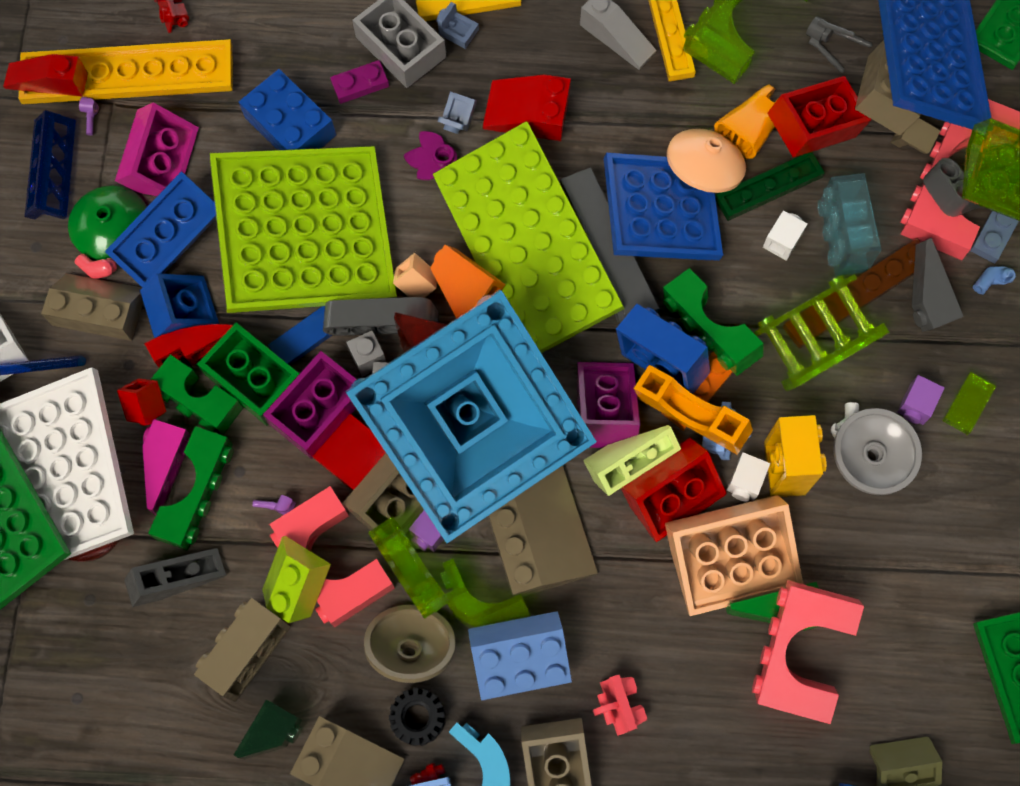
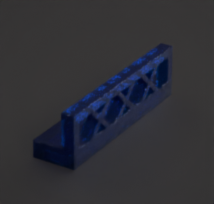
[24,110,76,220]

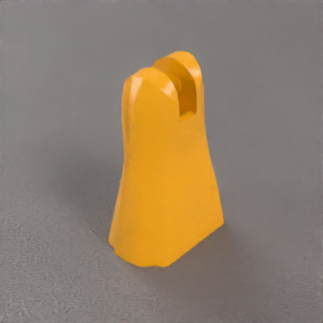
[714,84,778,159]

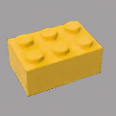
[764,415,827,497]

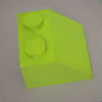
[263,536,331,623]

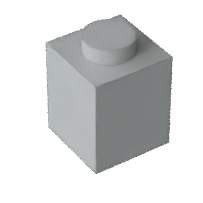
[346,331,386,377]

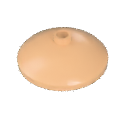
[667,129,746,193]

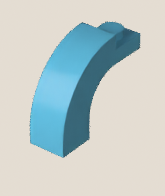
[449,723,510,786]

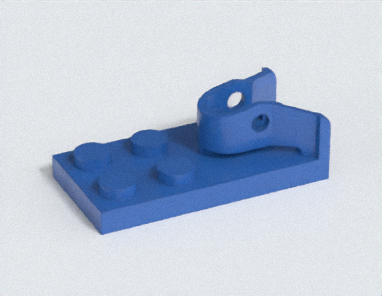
[105,171,216,287]

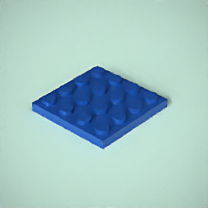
[603,153,723,261]

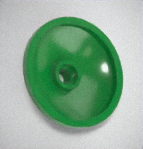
[68,185,147,261]

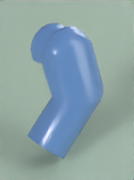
[972,266,1016,295]

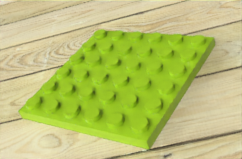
[210,146,397,313]

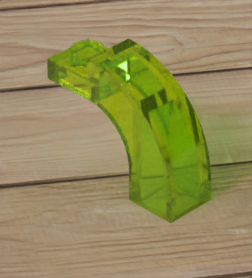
[368,516,450,619]
[440,558,531,628]

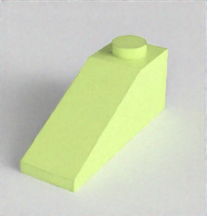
[583,425,681,496]

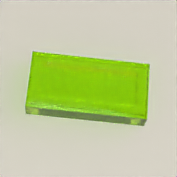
[942,372,996,435]

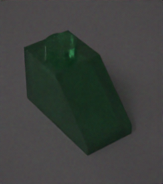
[233,699,302,760]

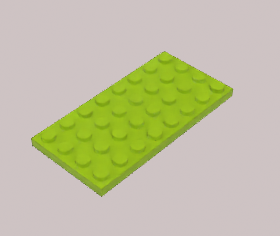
[433,121,625,353]

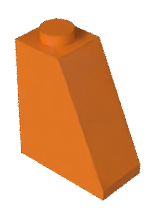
[430,245,506,319]

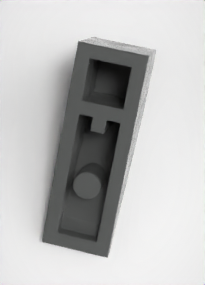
[912,238,964,332]
[124,548,226,607]

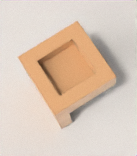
[393,253,437,298]

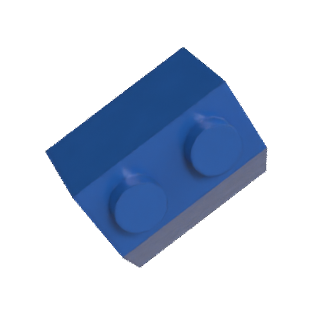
[140,274,219,338]

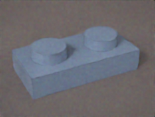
[970,203,1020,264]

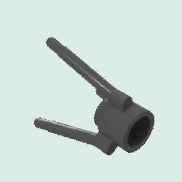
[806,16,872,73]

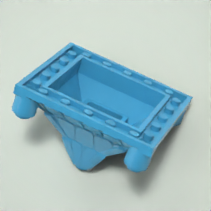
[345,290,597,543]

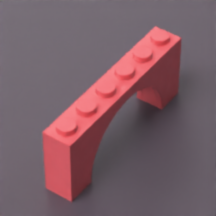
[900,99,1020,260]

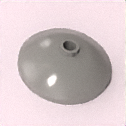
[833,408,922,495]

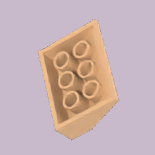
[665,495,803,616]

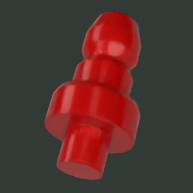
[410,763,445,785]

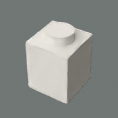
[763,211,807,261]
[726,453,770,502]

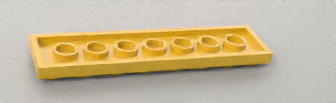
[18,39,233,104]

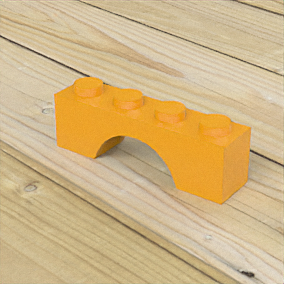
[634,365,753,455]

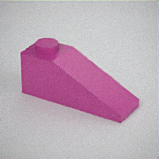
[143,419,191,515]

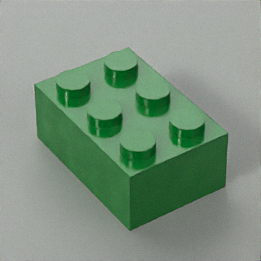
[197,322,299,426]

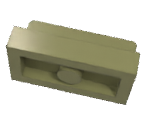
[869,737,943,786]

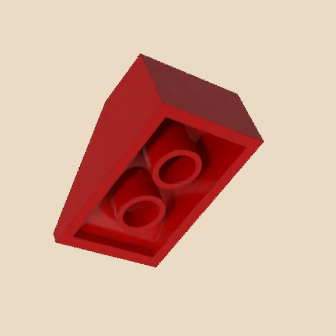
[483,75,571,141]

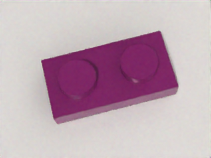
[330,60,389,104]

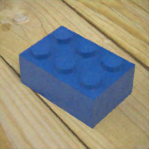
[239,69,336,150]
[616,304,710,394]

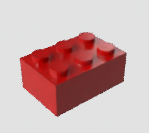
[767,76,871,158]

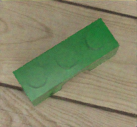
[150,355,243,435]

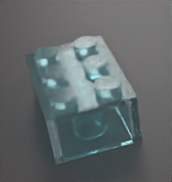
[818,173,881,276]

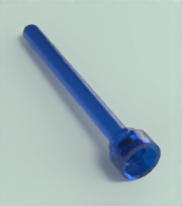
[0,355,86,375]

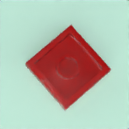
[312,414,386,490]

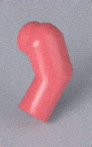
[75,253,117,279]

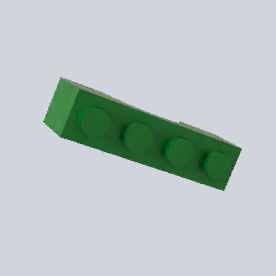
[663,268,764,376]
[148,426,234,551]

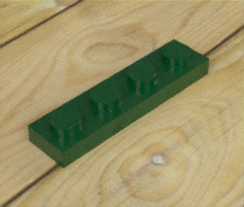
[715,152,825,221]

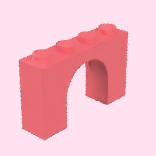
[270,486,395,628]
[752,580,864,724]

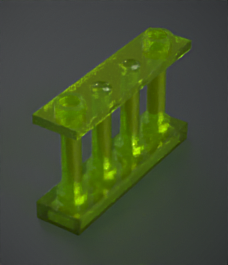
[753,274,890,392]

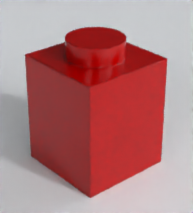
[117,378,167,426]

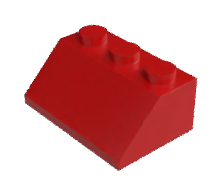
[621,438,727,542]

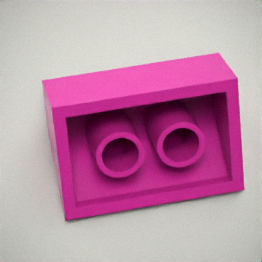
[115,102,199,196]

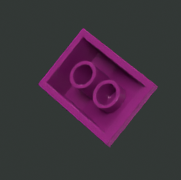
[577,362,640,448]

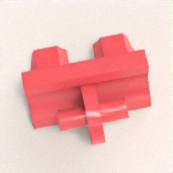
[593,675,647,736]

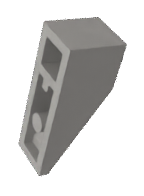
[580,0,657,70]

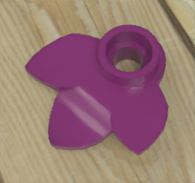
[404,131,457,180]

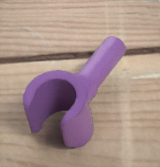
[79,97,99,136]
[253,495,296,515]

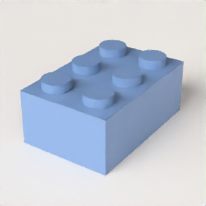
[468,611,572,700]

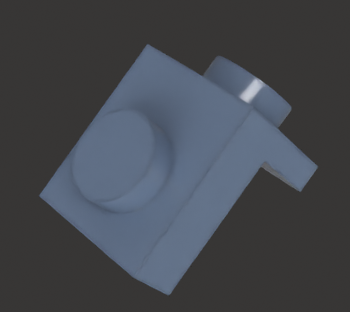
[437,2,479,49]
[437,91,477,134]

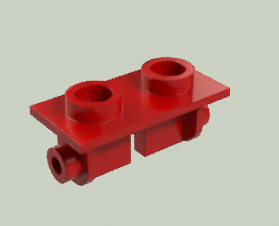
[154,0,189,33]

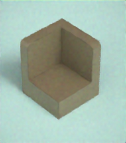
[890,118,941,154]

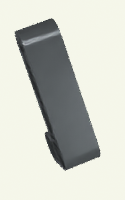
[923,158,1020,217]
[323,297,439,342]

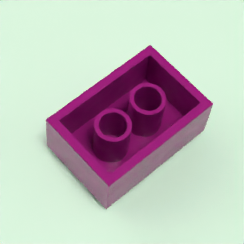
[263,351,357,459]

